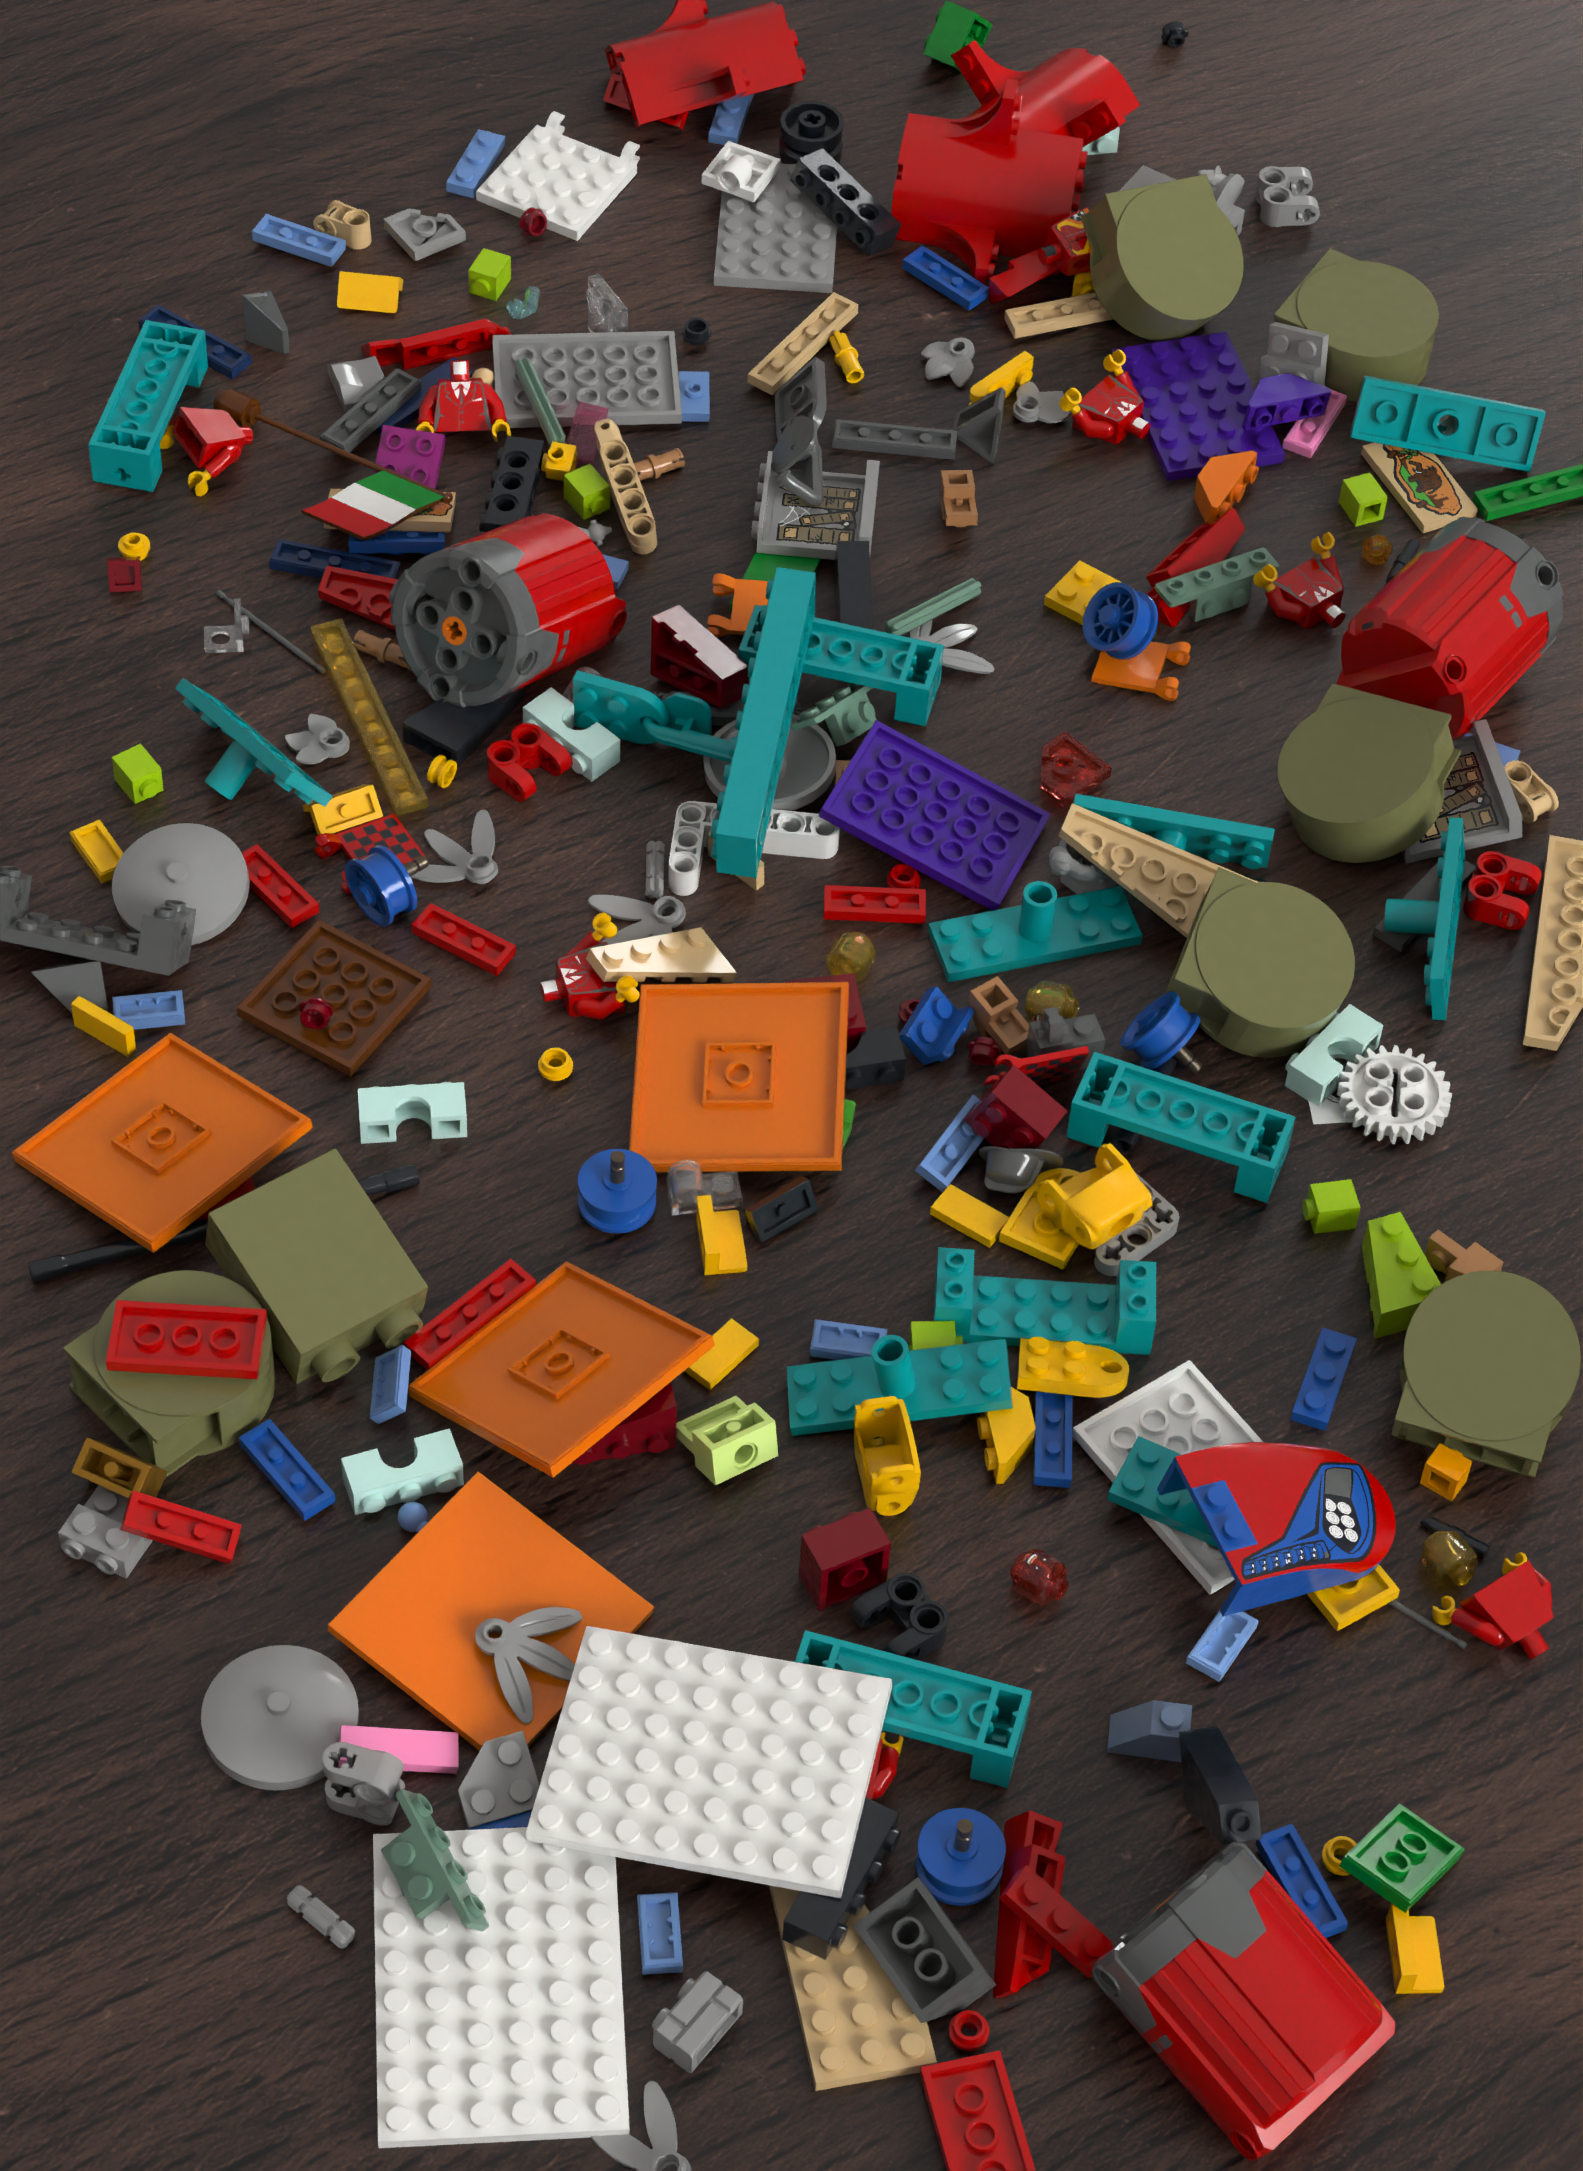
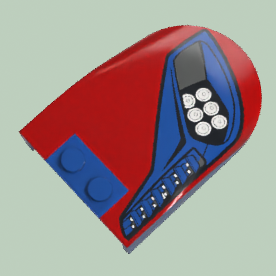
[1157,1442,1396,1617]

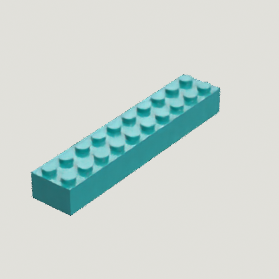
[710,567,816,878]

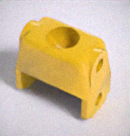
[1037,1143,1152,1249]
[854,1396,921,1516]

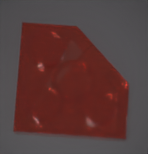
[1041,731,1112,808]

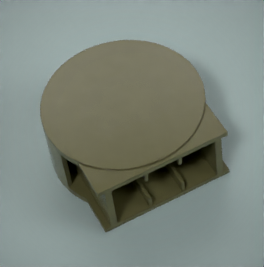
[1080,174,1244,341]
[1273,248,1439,402]
[1277,683,1461,863]
[1165,867,1355,1058]
[63,1270,275,1478]
[1391,1271,1581,1478]

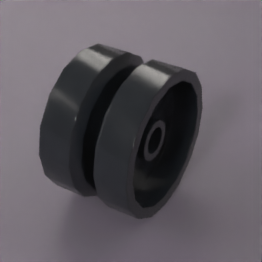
[779,101,844,164]

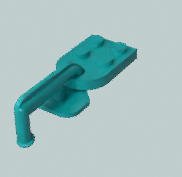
[573,670,732,763]

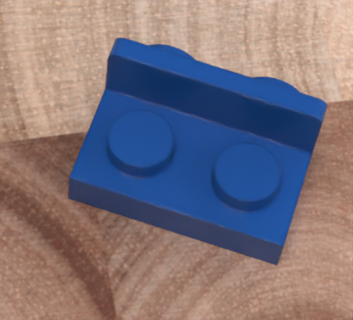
[899,986,975,1065]

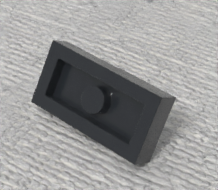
[743,1176,819,1243]

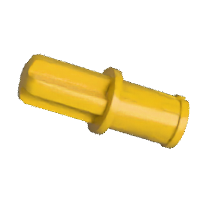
[829,331,864,383]

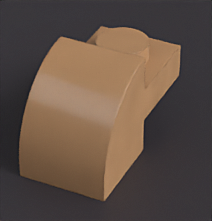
[940,470,978,527]
[968,976,1029,1055]
[1425,1230,1504,1283]

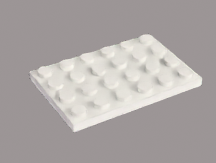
[1072,1360,1263,1595]

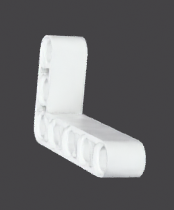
[668,801,840,896]

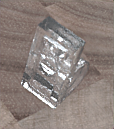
[586,273,628,333]
[666,1160,743,1216]

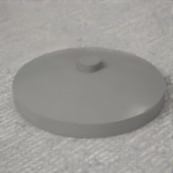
[703,714,836,811]
[112,823,250,945]
[201,1645,359,1790]

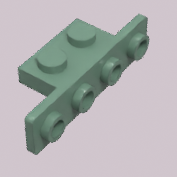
[1155,547,1279,622]
[791,682,877,747]
[381,1789,489,1932]

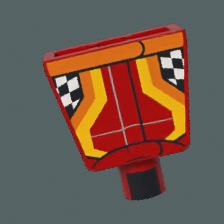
[1038,207,1091,276]

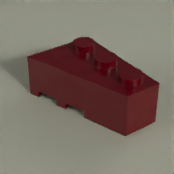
[650,604,749,708]
[570,1382,677,1465]

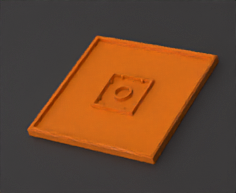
[629,982,849,1172]
[11,1033,313,1253]
[408,1261,715,1478]
[327,1472,654,1751]

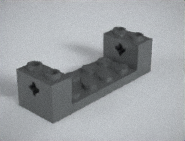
[0,866,196,976]

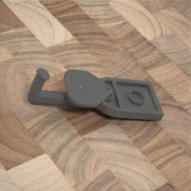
[772,357,827,506]

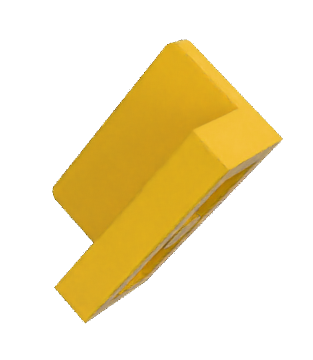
[337,271,403,314]
[302,784,383,835]
[696,1195,747,1275]
[1386,1903,1444,1994]

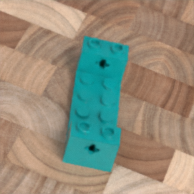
[88,320,208,492]
[738,605,944,726]
[1067,1052,1296,1203]
[933,1247,1156,1355]
[795,1630,1032,1788]

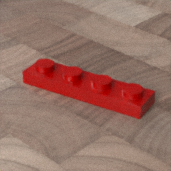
[404,1259,536,1370]

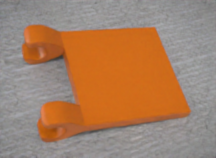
[707,573,769,637]
[1092,641,1191,701]

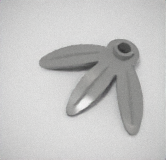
[909,620,994,674]
[403,810,498,884]
[588,895,686,945]
[475,1607,582,1724]
[590,2081,692,2171]

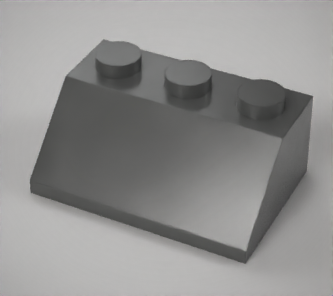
[853,1877,996,2023]

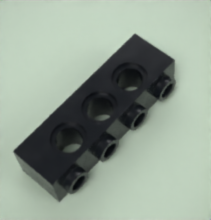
[790,148,902,257]
[479,436,544,533]

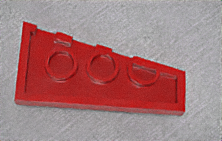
[318,566,399,630]

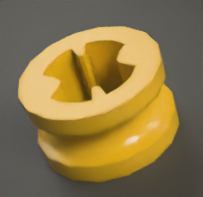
[427,755,457,788]

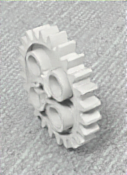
[1337,1045,1452,1144]

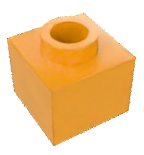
[1420,1443,1472,1502]

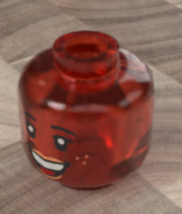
[1010,1549,1068,1606]

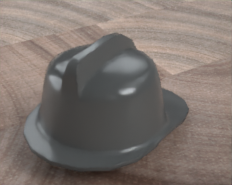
[979,1146,1063,1194]

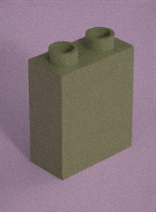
[205,1148,428,1384]

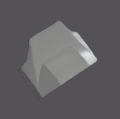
[327,356,385,413]

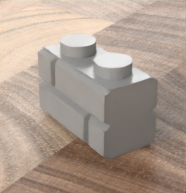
[652,1971,743,2073]

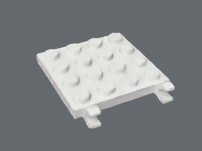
[476,111,640,241]

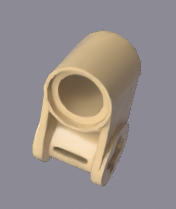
[313,200,372,250]
[1504,760,1559,824]

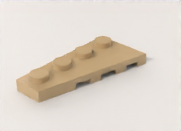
[586,927,737,983]

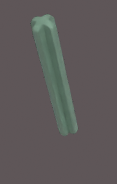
[515,358,566,446]
[884,578,982,636]

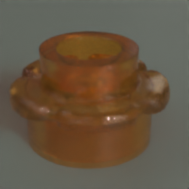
[1362,534,1393,565]

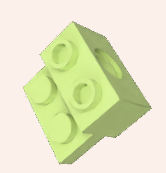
[676,1396,778,1485]

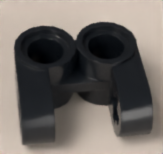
[849,1573,948,1661]

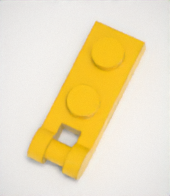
[969,351,1034,405]

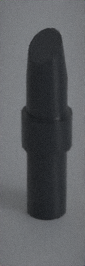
[1386,539,1420,584]
[1420,1517,1490,1559]

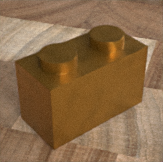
[72,1438,168,1498]

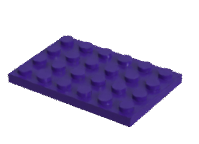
[1112,331,1285,481]
[818,720,1051,911]

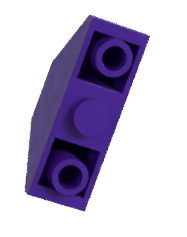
[1242,373,1331,431]

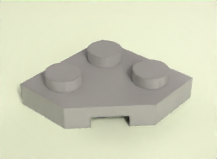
[384,208,466,261]
[458,1731,540,1829]

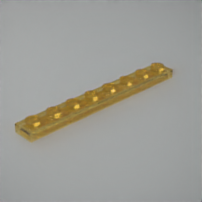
[311,618,428,816]

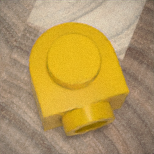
[541,442,577,481]

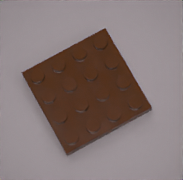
[237,920,432,1077]

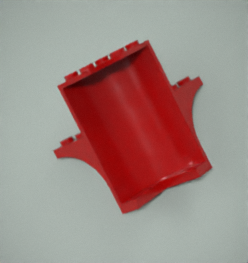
[604,0,806,128]
[951,40,1140,147]
[891,79,1088,286]

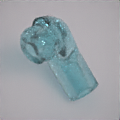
[506,286,540,320]

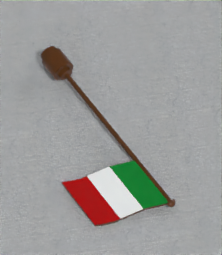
[213,389,453,541]

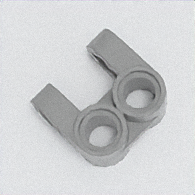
[1255,166,1320,227]
[322,1742,405,1826]

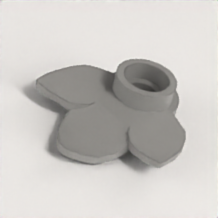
[921,337,975,388]
[1013,382,1070,423]
[285,714,350,764]

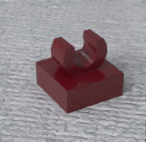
[107,556,142,592]

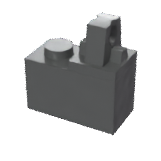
[1025,1007,1106,1070]

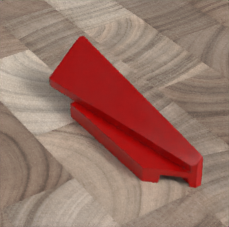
[989,249,1062,304]
[361,319,512,370]
[1146,507,1245,627]
[993,1810,1066,1999]

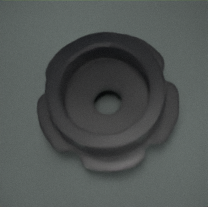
[1161,21,1189,48]
[682,318,712,346]

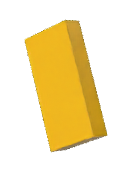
[69,819,124,884]
[71,996,136,1057]
[930,1184,1009,1248]
[684,1318,759,1390]

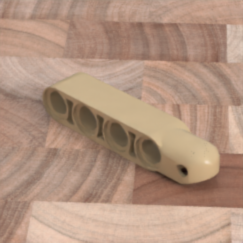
[594,419,657,555]

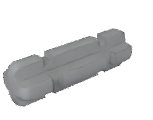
[645,840,665,899]
[287,1885,355,1949]

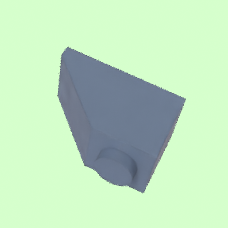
[1107,1700,1192,1762]

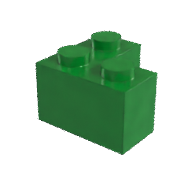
[923,0,993,71]

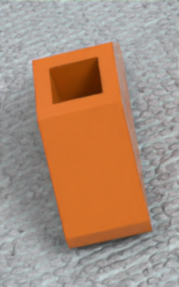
[1194,451,1259,524]

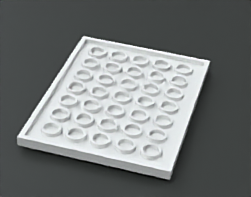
[526,1626,892,1898]
[373,1827,630,2148]

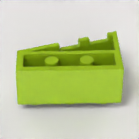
[1362,1212,1441,1339]

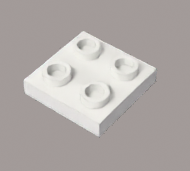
[702,141,781,202]

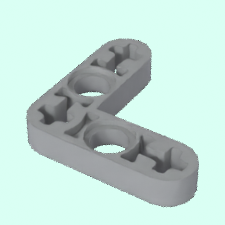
[1094,1160,1180,1276]

